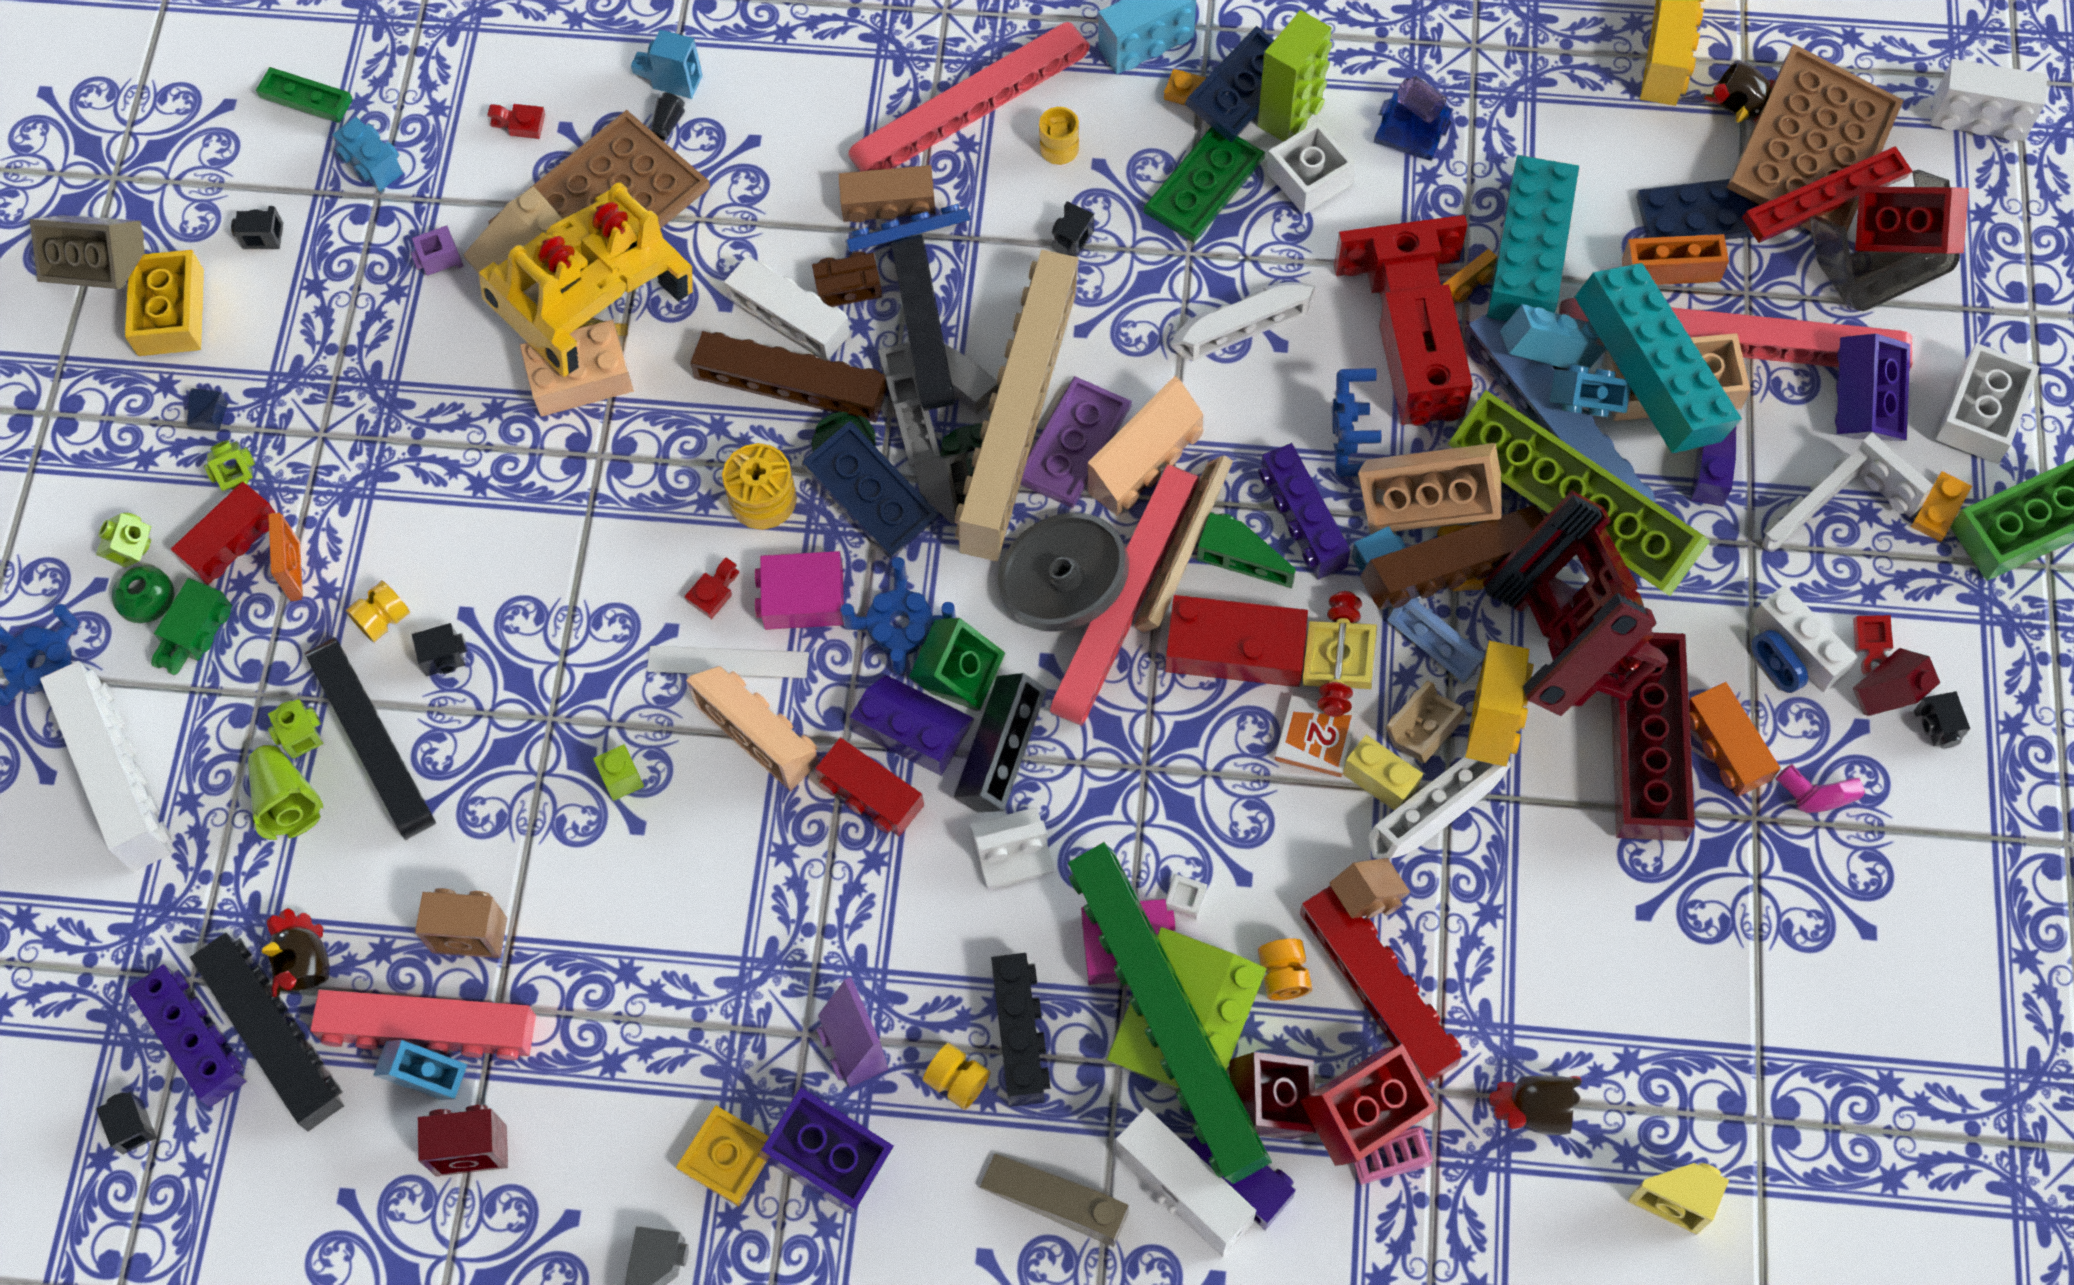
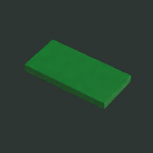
[1144,127,1265,243]

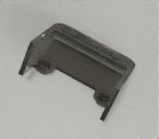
[1810,169,1960,311]

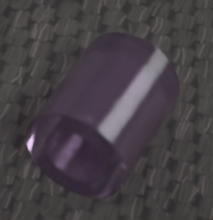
[1397,76,1447,123]

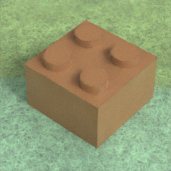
[415,888,508,958]

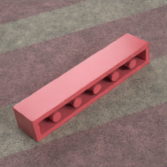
[310,990,536,1060]

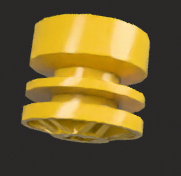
[722,443,797,530]

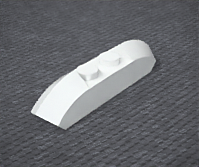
[1170,282,1316,361]
[1368,756,1511,858]

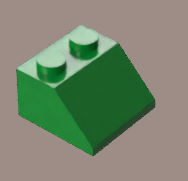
[909,618,1005,711]

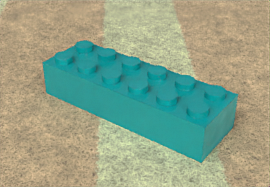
[1487,155,1579,321]
[1574,263,1742,454]

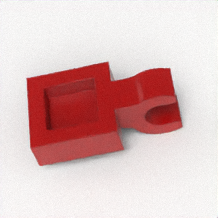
[487,104,545,139]
[684,557,740,620]

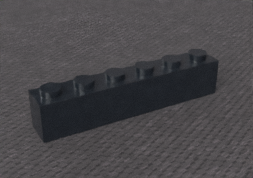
[190,932,344,1132]

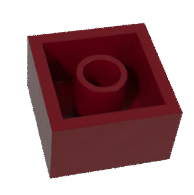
[1229,1052,1316,1140]
[417,1105,508,1177]

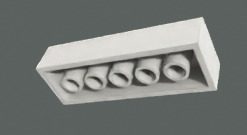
[40,661,171,872]

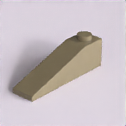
[980,1154,1129,1247]

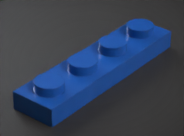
[845,204,971,252]

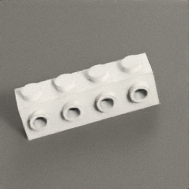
[724,255,850,361]

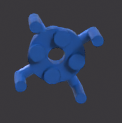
[1331,368,1382,477]
[840,557,956,675]
[0,604,79,706]

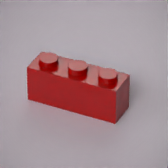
[170,481,276,586]
[815,737,924,837]

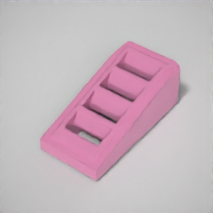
[1353,1126,1433,1185]

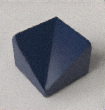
[187,388,228,431]

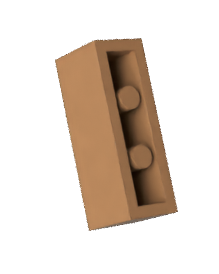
[838,165,936,222]

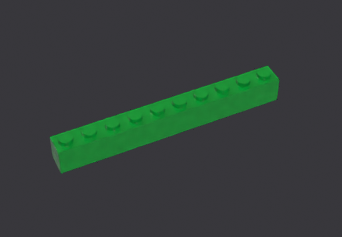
[1068,842,1272,1184]

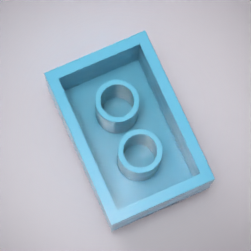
[1098,0,1196,75]

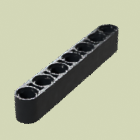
[891,234,956,411]
[304,637,436,841]

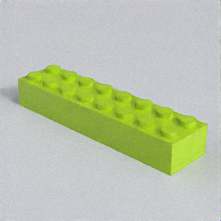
[1448,390,1710,596]

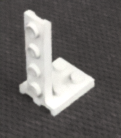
[1761,432,1934,552]

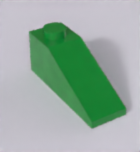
[1197,512,1296,589]

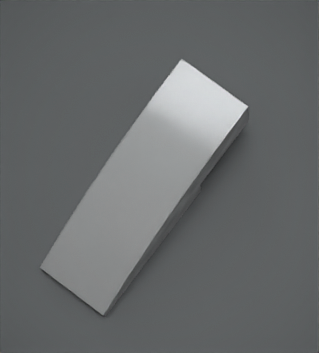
[945,344,999,415]

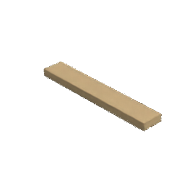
[1134,455,1233,633]

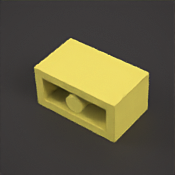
[1343,734,1423,810]

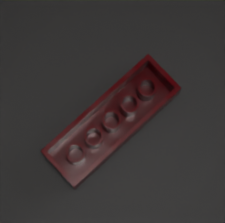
[1610,632,1695,841]

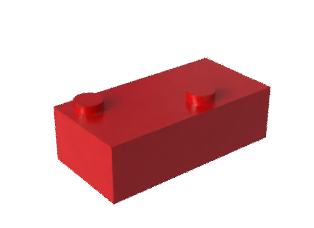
[1165,595,1308,687]

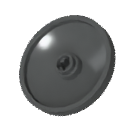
[998,513,1129,632]

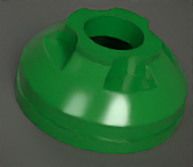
[112,565,174,624]

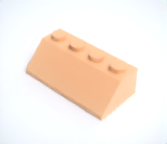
[1087,376,1204,516]
[1358,443,1502,534]
[686,666,819,791]

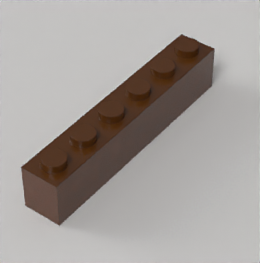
[690,331,888,423]
[1360,505,1544,610]

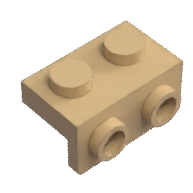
[1386,680,1467,763]

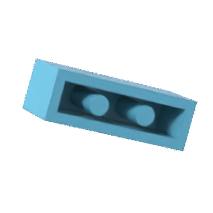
[1500,304,1607,369]

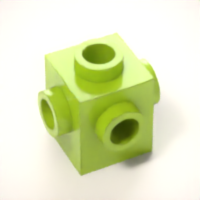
[204,440,256,491]
[96,513,152,568]
[268,699,324,759]

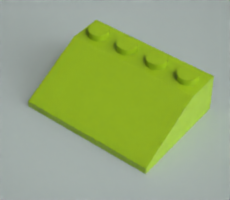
[1106,927,1267,1092]

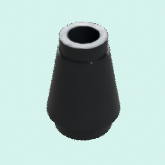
[651,93,685,141]

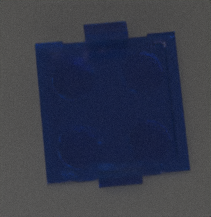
[1374,90,1453,161]

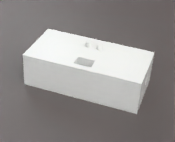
[1115,1107,1257,1257]

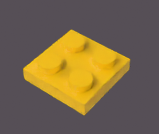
[676,1105,769,1207]

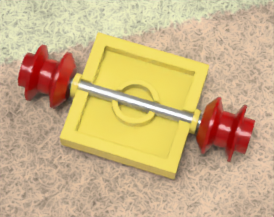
[1303,591,1377,717]

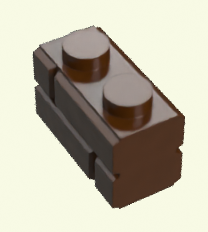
[812,252,882,307]

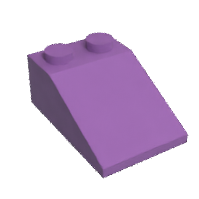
[816,977,889,1088]

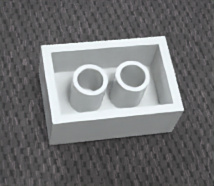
[1931,59,2047,141]
[1935,343,2040,464]

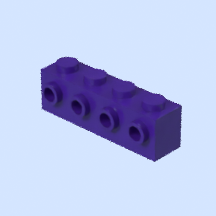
[1258,443,1351,580]
[127,964,247,1108]

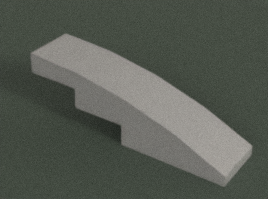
[878,342,940,467]

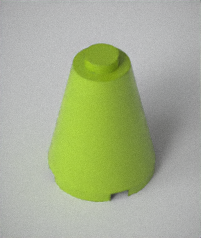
[248,745,323,840]

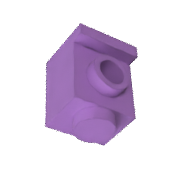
[411,225,464,276]

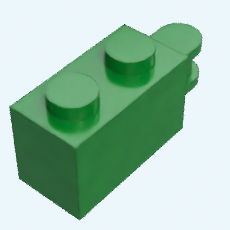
[151,578,232,675]

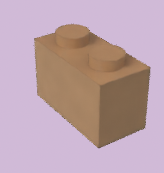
[1329,858,1411,919]

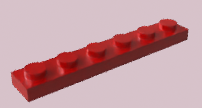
[1742,146,1913,243]

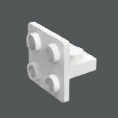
[971,808,1054,889]

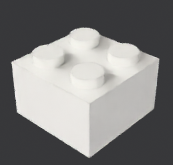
[1267,121,1357,215]

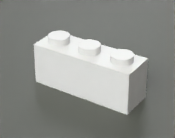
[1751,584,1858,692]

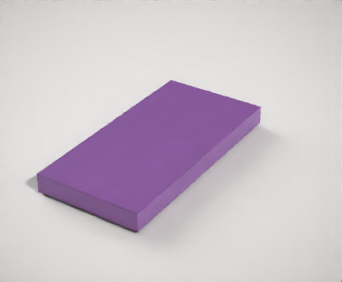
[1021,376,1132,508]

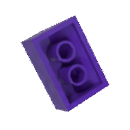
[1835,333,1911,441]
[850,675,974,776]

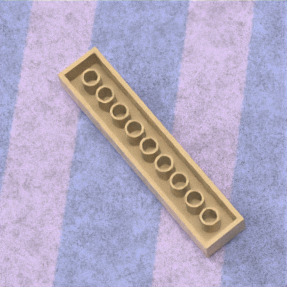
[955,249,1079,562]

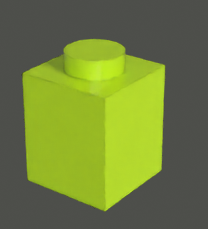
[593,744,645,801]

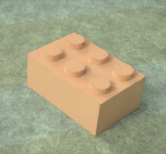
[520,320,634,417]

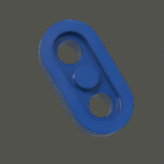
[1751,630,1808,693]

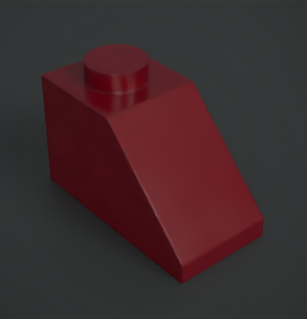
[1852,648,1941,716]

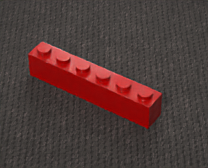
[1300,886,1462,1086]

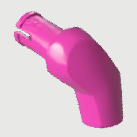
[1775,764,1865,813]

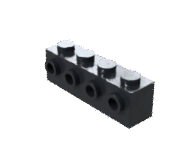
[954,673,1047,813]
[991,953,1051,1107]

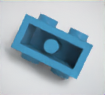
[332,117,403,192]
[1549,364,1631,417]

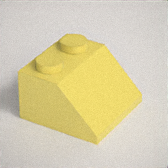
[1628,1163,1729,1235]

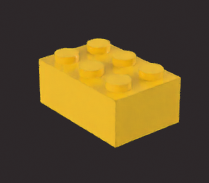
[125,250,204,356]
[1465,640,1534,767]

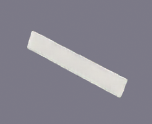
[647,646,809,678]

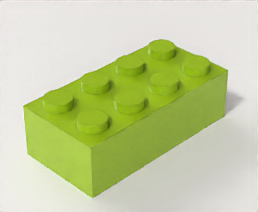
[1257,10,1332,142]

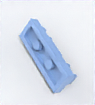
[1387,598,1485,683]

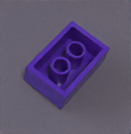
[757,1087,894,1214]

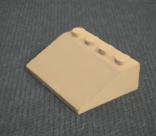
[463,186,589,305]

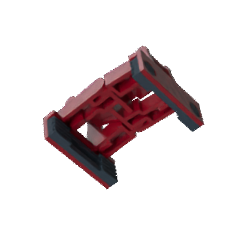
[1483,491,1668,716]

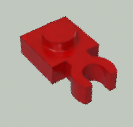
[1853,615,1893,675]

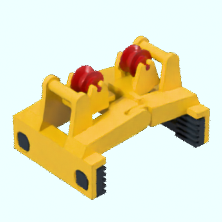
[478,182,693,377]

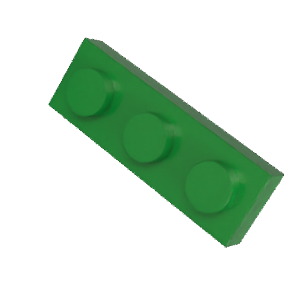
[256,67,353,123]

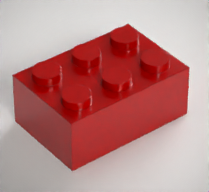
[1855,186,1969,254]
[1300,1044,1438,1166]

